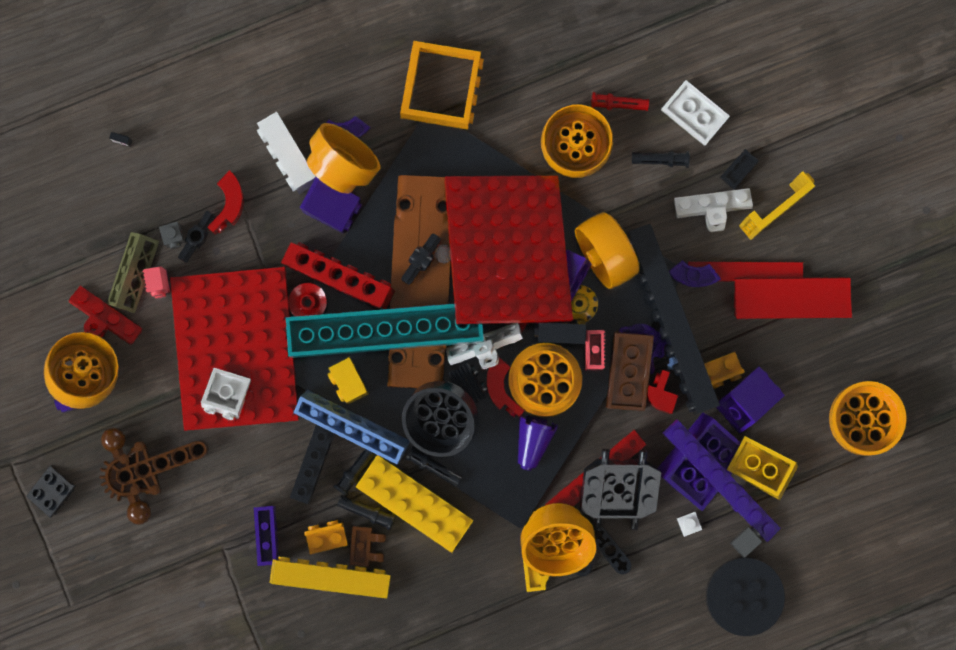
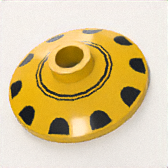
[571,285,598,322]

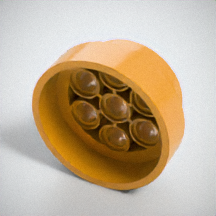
[306,123,380,194]
[508,343,582,417]
[829,381,906,456]
[520,503,596,576]

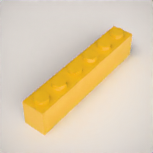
[269,556,390,599]

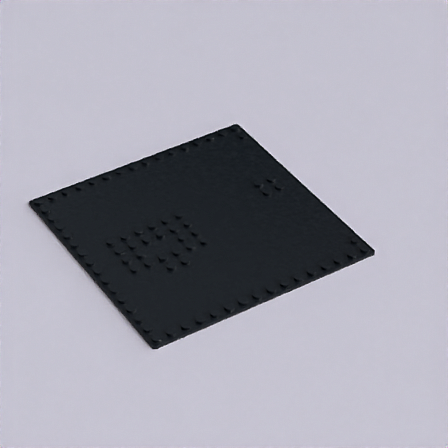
[293,109,679,528]

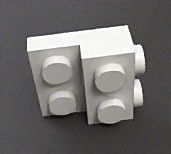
[201,368,251,420]

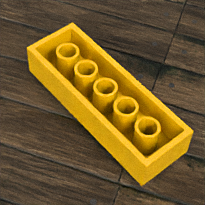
[356,455,474,553]

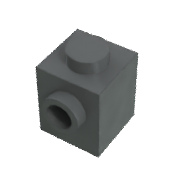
[159,222,186,249]
[730,527,762,558]

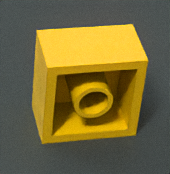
[328,357,369,405]

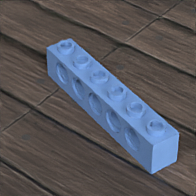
[294,390,410,464]

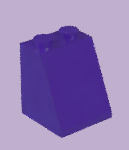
[300,177,362,234]
[716,367,785,434]

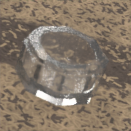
[435,245,451,263]

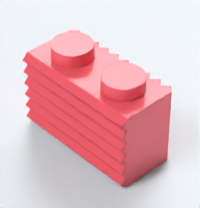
[142,267,170,299]
[585,330,605,370]

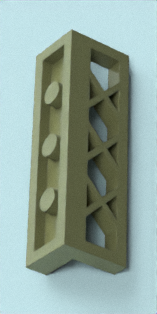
[107,232,159,313]

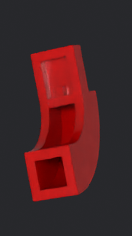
[207,170,244,235]
[487,358,524,417]

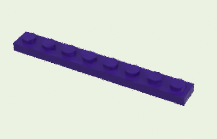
[663,419,781,542]

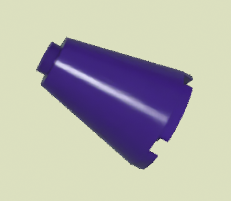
[518,415,558,471]

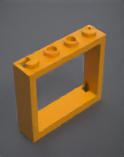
[400,41,484,130]

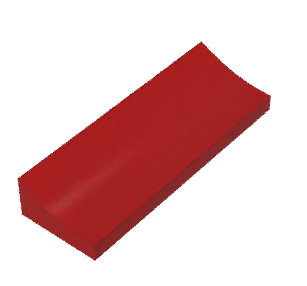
[734,277,852,319]

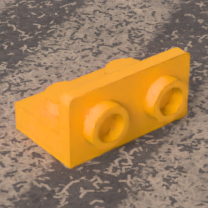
[704,352,745,389]
[304,520,348,554]

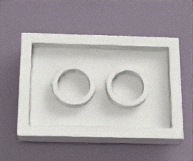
[661,80,730,146]

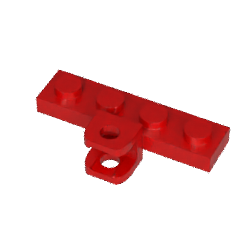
[69,285,143,345]

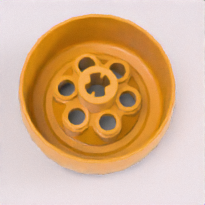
[541,104,613,178]
[575,212,639,289]
[44,332,119,409]

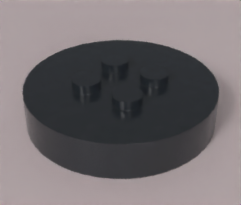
[705,558,785,636]

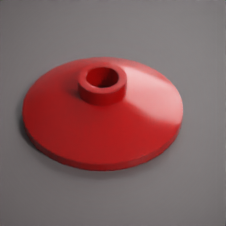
[288,283,327,317]

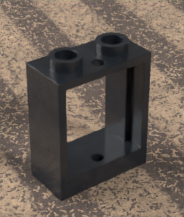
[534,319,586,344]

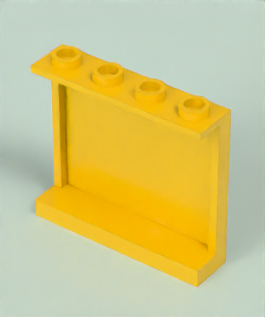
[739,171,815,240]

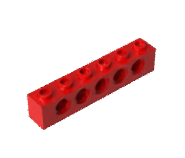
[281,242,395,310]
[545,430,647,506]

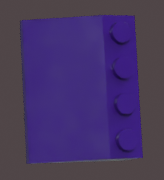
[658,412,741,511]

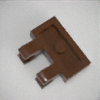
[349,526,386,567]

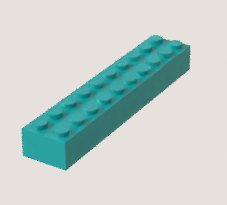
[286,304,484,358]

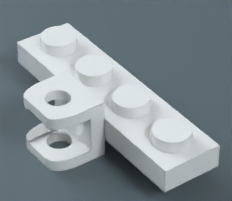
[674,188,753,232]
[446,323,523,369]

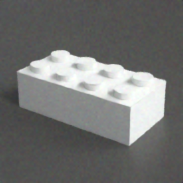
[257,112,316,194]

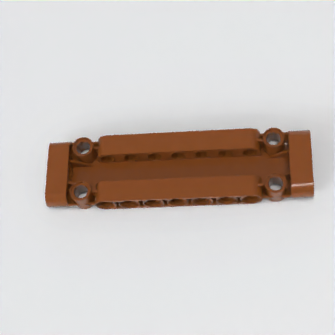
[387,175,451,388]

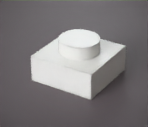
[676,512,702,537]

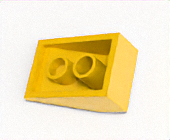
[727,436,798,500]

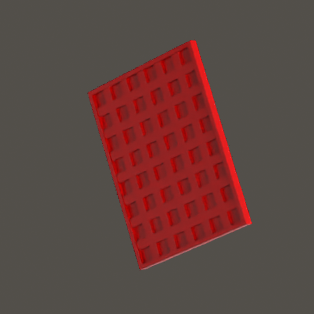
[444,176,573,324]
[170,267,299,431]

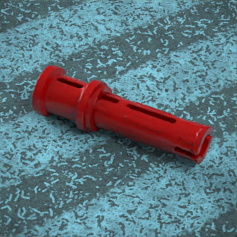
[591,92,649,111]

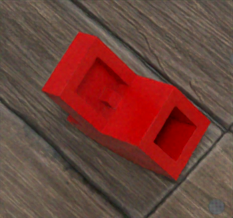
[647,370,678,414]

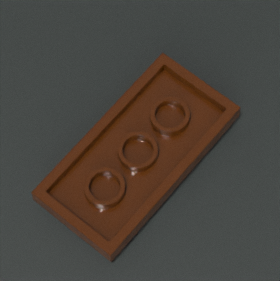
[606,332,654,411]

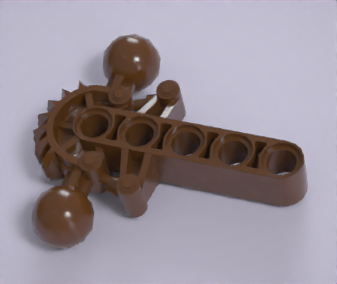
[99,428,209,525]

